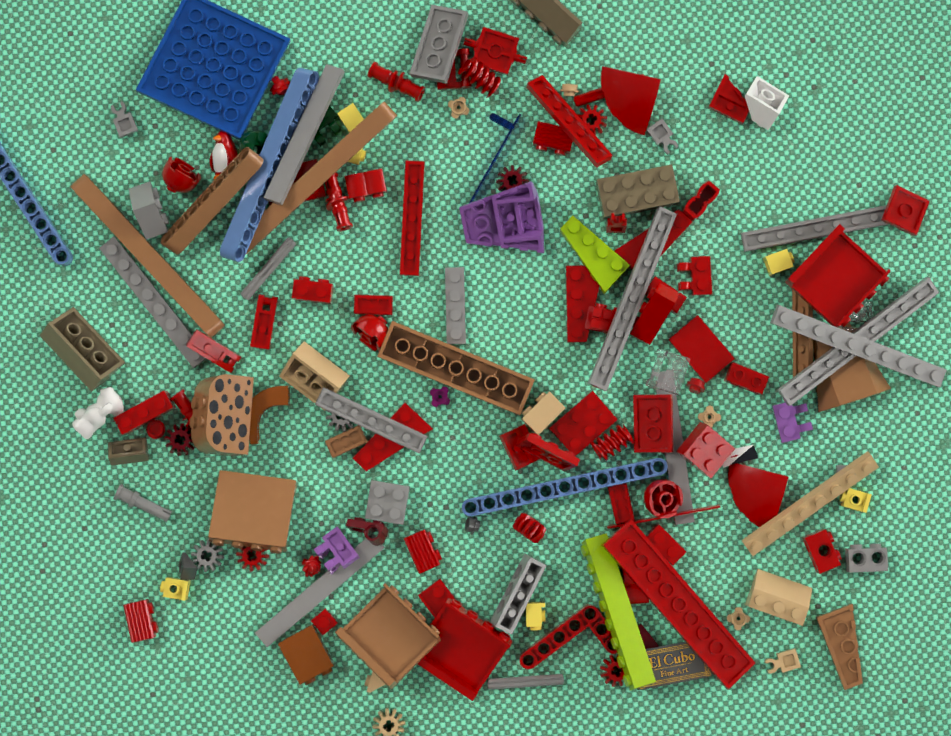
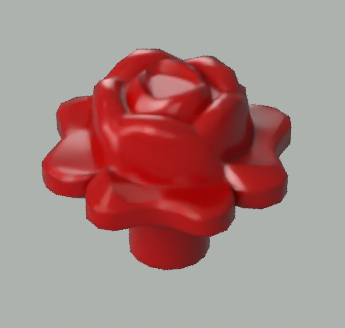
[270,76,290,96]
[302,555,321,577]

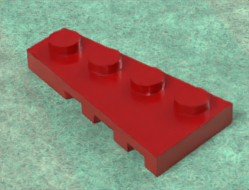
[614,209,692,270]
[566,265,599,343]
[352,403,433,472]

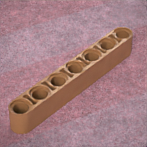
[161,147,264,255]

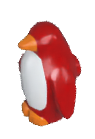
[209,131,238,180]

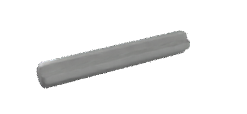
[241,238,296,300]
[488,674,564,690]

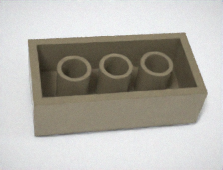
[596,164,680,219]

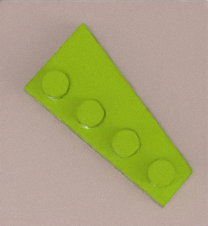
[560,215,630,294]

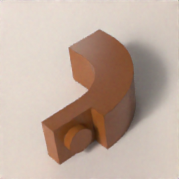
[249,386,290,444]

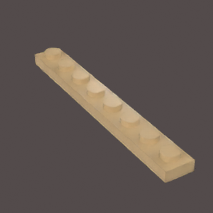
[741,451,879,556]

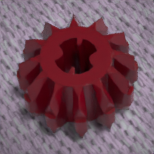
[496,165,529,191]
[164,423,195,456]

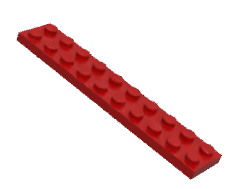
[602,519,755,689]

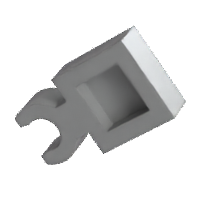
[111,101,138,138]
[646,119,678,155]

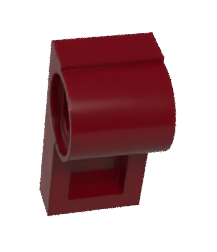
[346,517,389,546]

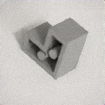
[129,181,169,240]

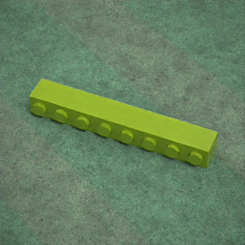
[581,533,656,691]

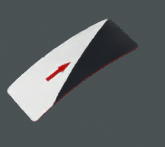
[722,445,758,467]

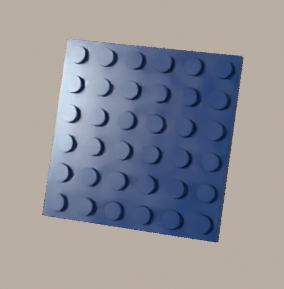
[136,0,291,140]

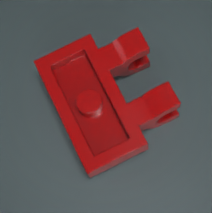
[677,256,712,296]

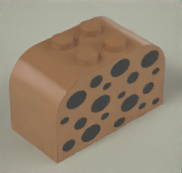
[190,374,254,456]

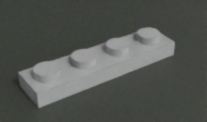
[445,267,466,344]

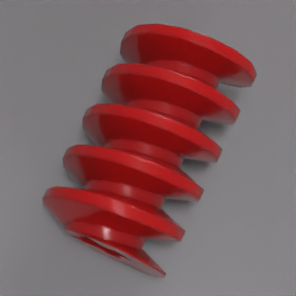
[458,57,501,98]
[590,424,634,461]

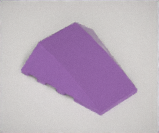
[459,181,544,253]

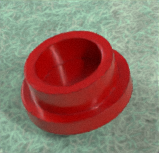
[686,378,705,394]
[146,420,166,439]

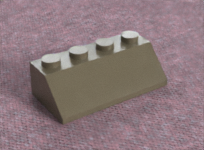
[510,0,583,47]
[39,307,125,392]

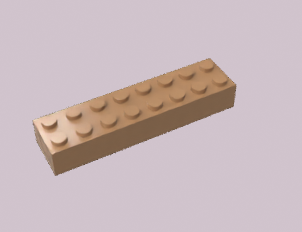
[377,321,535,416]

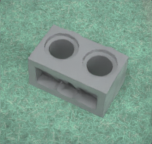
[845,543,888,573]

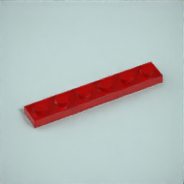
[526,75,612,168]
[400,160,425,276]

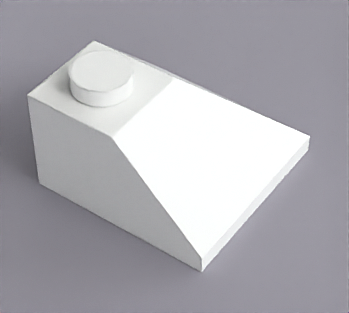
[745,76,789,130]

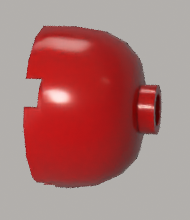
[162,157,201,193]
[351,314,388,352]
[644,479,683,519]

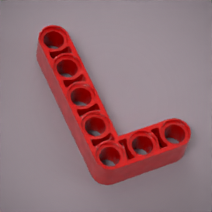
[519,604,617,669]

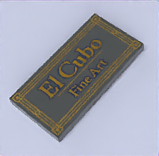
[637,641,712,690]

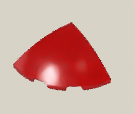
[601,66,661,135]
[728,463,789,527]

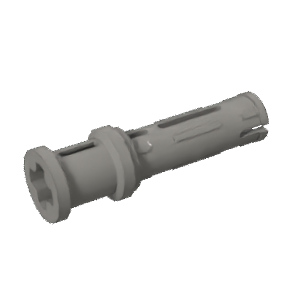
[113,484,172,522]

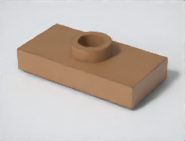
[325,425,368,458]

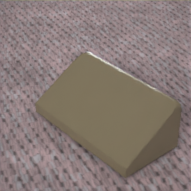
[108,437,149,465]

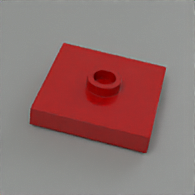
[881,185,930,236]

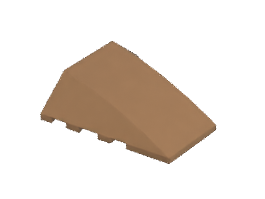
[813,322,891,412]

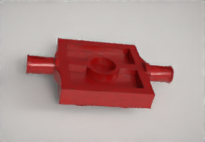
[463,27,527,76]

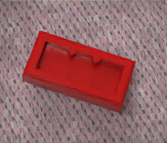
[354,295,393,315]
[607,483,635,524]

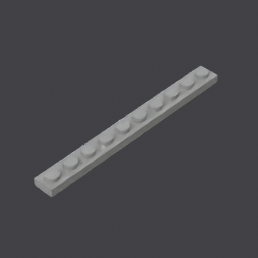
[587,206,677,391]
[777,277,939,406]
[770,305,947,388]

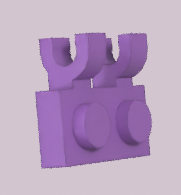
[772,403,813,443]
[314,526,360,574]

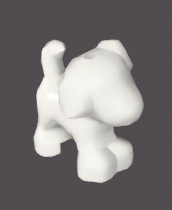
[72,387,124,439]

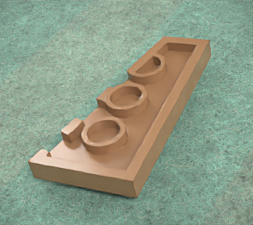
[816,603,863,690]

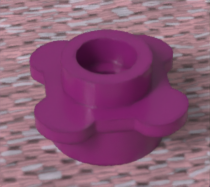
[430,387,450,407]

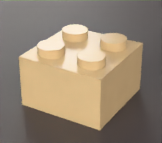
[521,391,566,435]

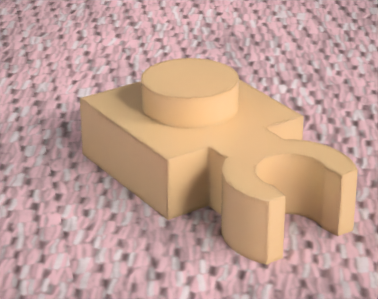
[764,648,801,673]

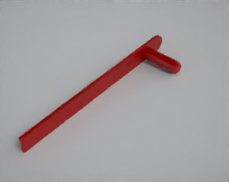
[607,504,721,529]

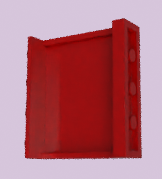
[785,224,891,328]
[418,598,513,701]

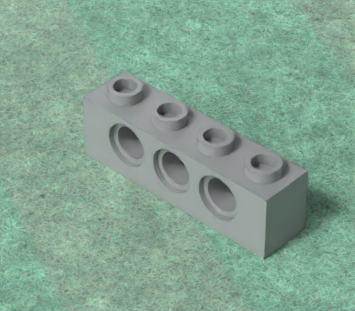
[490,553,547,635]

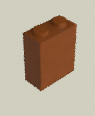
[278,624,335,685]

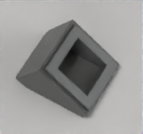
[178,552,198,580]

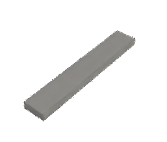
[315,387,428,454]

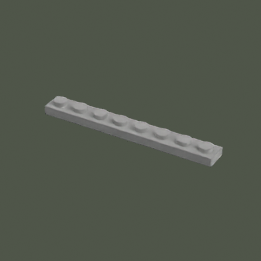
[99,237,206,368]

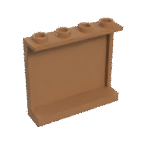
[208,470,297,554]
[335,583,441,690]

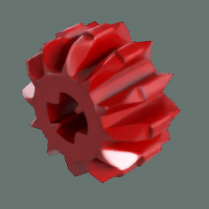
[577,105,607,135]
[513,513,547,543]
[236,546,269,572]
[600,654,625,687]

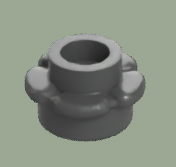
[465,516,480,535]

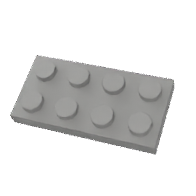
[409,5,469,84]

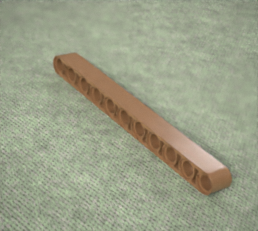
[246,101,397,254]
[70,174,225,338]

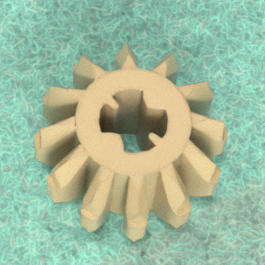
[372,708,405,736]

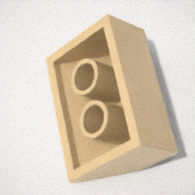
[279,342,350,411]
[745,569,812,626]

